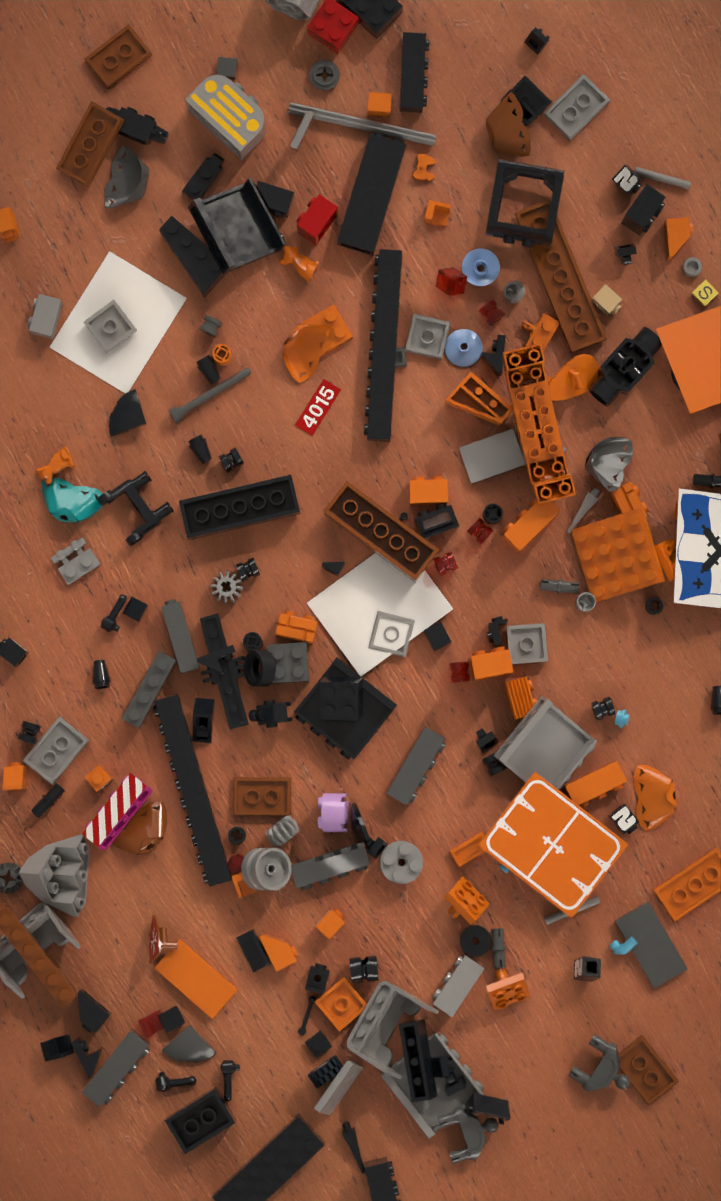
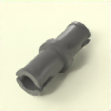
[540,578,579,594]
[491,928,506,968]

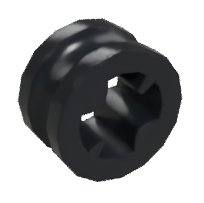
[645,597,663,615]
[228,827,246,844]

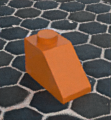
[664,217,693,260]
[3,762,27,790]
[259,934,299,972]

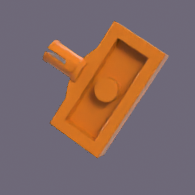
[520,313,560,352]

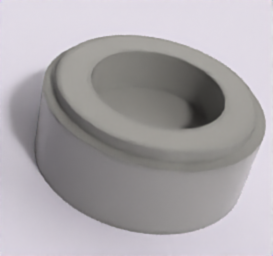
[682,257,702,277]

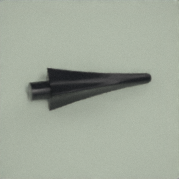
[342,1122,365,1174]

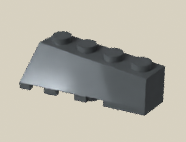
[291,842,370,890]

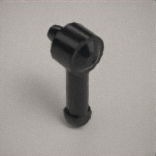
[101,594,127,632]
[221,1060,240,1101]
[155,1072,197,1092]

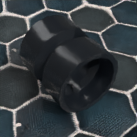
[349,956,379,983]

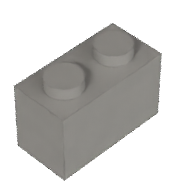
[27,294,63,339]

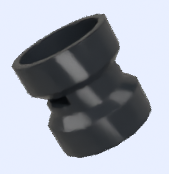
[218,448,244,473]
[483,504,503,524]
[236,558,260,582]
[243,632,263,651]
[591,697,616,721]
[17,721,41,744]
[481,752,507,777]

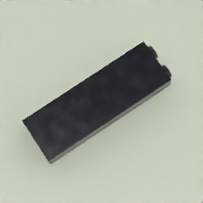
[337,133,406,256]

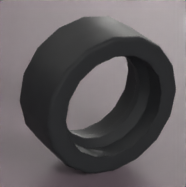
[244,650,276,687]

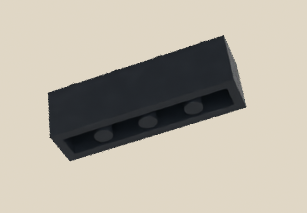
[400,32,429,113]
[399,1019,438,1102]

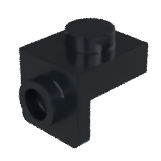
[486,616,508,646]

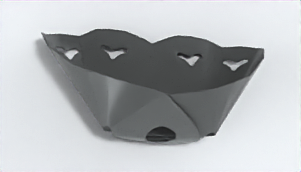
[104,145,149,208]
[585,437,633,492]

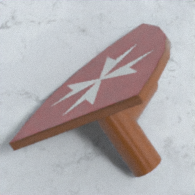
[149,915,178,964]

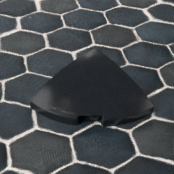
[109,389,147,437]
[351,802,370,844]

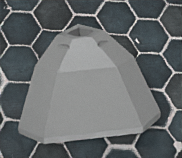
[19,834,90,917]

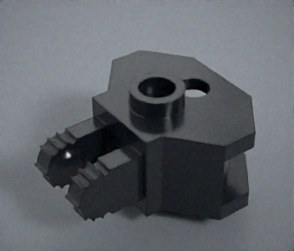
[249,700,293,728]

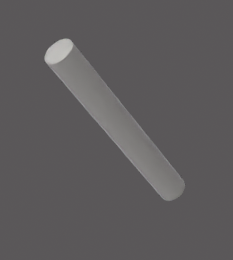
[635,167,691,190]
[544,896,600,925]

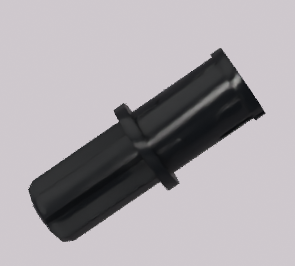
[692,473,721,489]
[31,783,65,818]

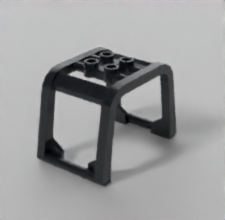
[486,159,565,248]

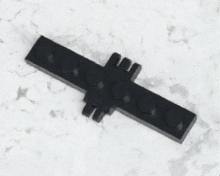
[200,613,249,730]

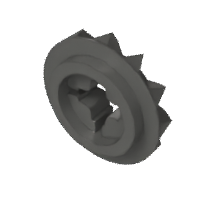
[310,60,340,91]
[0,862,23,893]

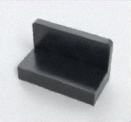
[236,929,271,972]

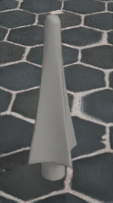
[567,488,600,534]

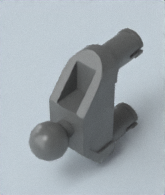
[568,1034,630,1091]
[437,1107,499,1165]

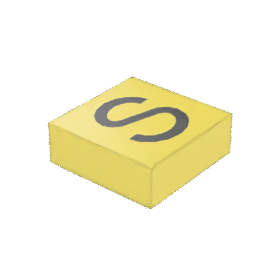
[691,280,719,307]

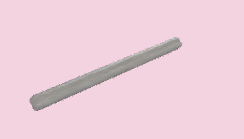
[288,103,436,146]

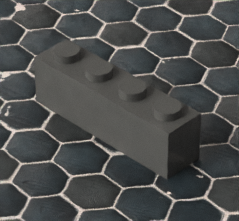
[122,651,177,728]
[386,727,446,805]
[82,1029,150,1107]

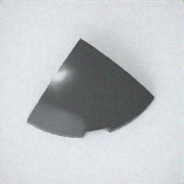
[162,1025,217,1063]

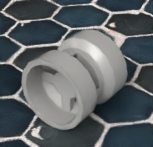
[575,592,596,612]

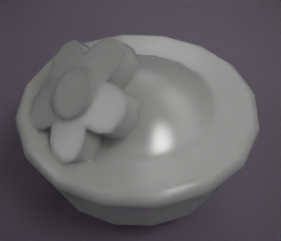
[503,281,525,304]

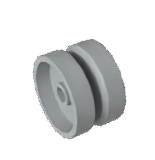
[241,848,292,891]

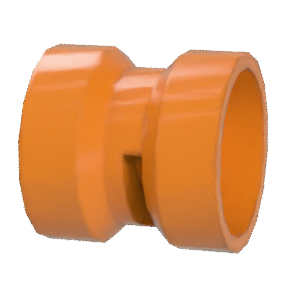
[212,344,232,366]

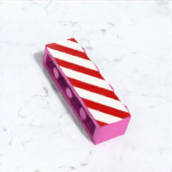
[82,773,154,851]

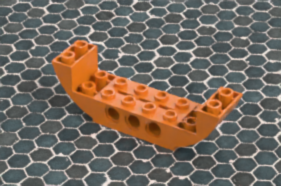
[503,343,576,504]

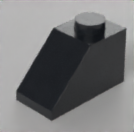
[257,181,295,218]
[192,698,215,743]
[78,989,112,1033]

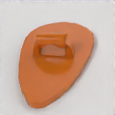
[548,354,599,401]

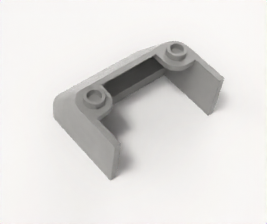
[0,903,81,999]
[347,981,439,1079]

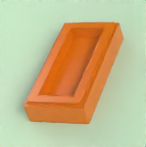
[449,831,486,868]

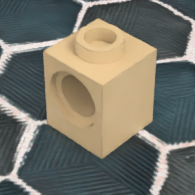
[592,284,622,317]

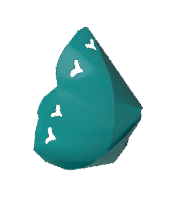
[42,477,103,523]

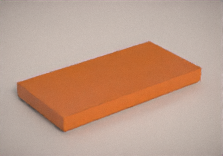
[653,847,721,922]
[155,938,238,1019]

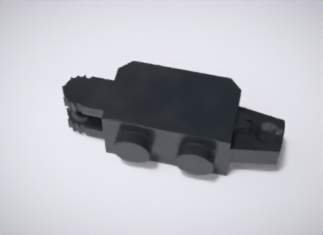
[106,107,169,145]

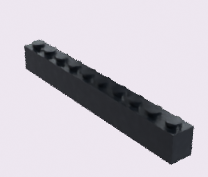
[364,249,402,442]
[153,694,233,887]

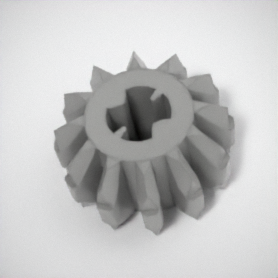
[210,571,243,604]
[266,816,299,847]

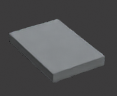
[543,74,610,141]
[459,429,525,484]
[23,716,90,785]
[314,1060,364,1115]

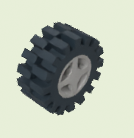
[307,1055,343,1089]

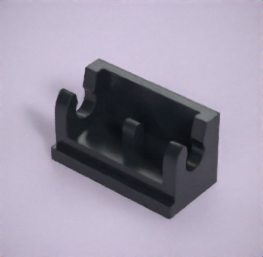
[465,1093,511,1125]

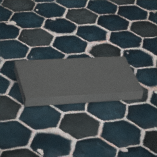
[615,902,687,989]

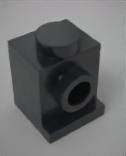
[305,963,330,994]

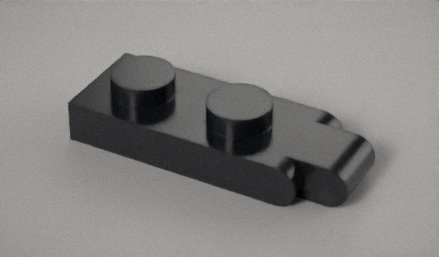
[182,153,224,200]

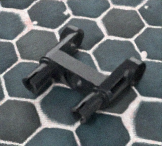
[97,471,174,546]

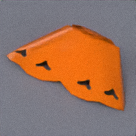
[283,324,334,383]
[633,765,678,831]

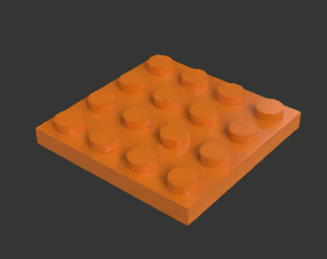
[571,507,665,602]

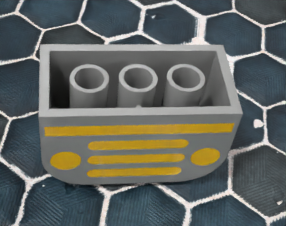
[185,75,265,161]

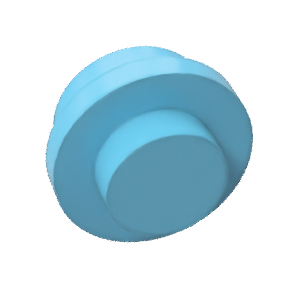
[615,709,630,728]

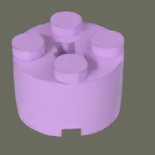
[318,793,349,832]

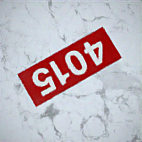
[295,379,341,436]

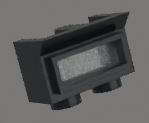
[415,503,459,540]

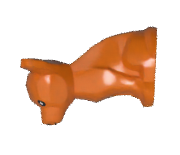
[279,246,320,283]
[36,446,75,484]

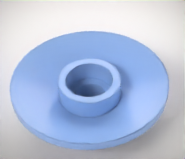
[462,248,500,286]
[445,329,483,367]

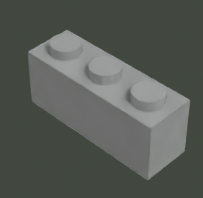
[431,954,485,1017]

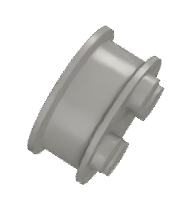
[380,841,423,884]

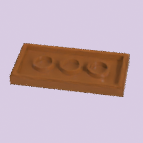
[56,101,125,187]

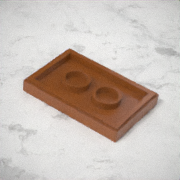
[84,24,152,89]
[233,777,291,816]
[619,1035,679,1106]

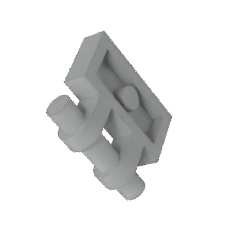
[51,537,101,585]

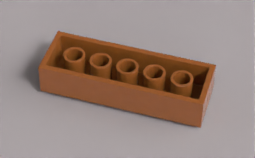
[323,481,439,582]

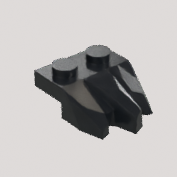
[500,75,552,127]

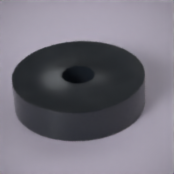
[460,925,491,957]

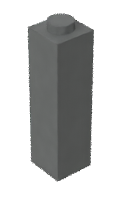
[161,599,200,674]

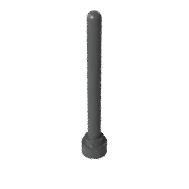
[168,368,251,423]

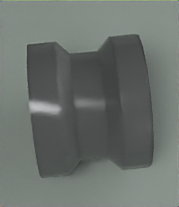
[199,315,223,337]

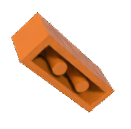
[564,761,627,808]

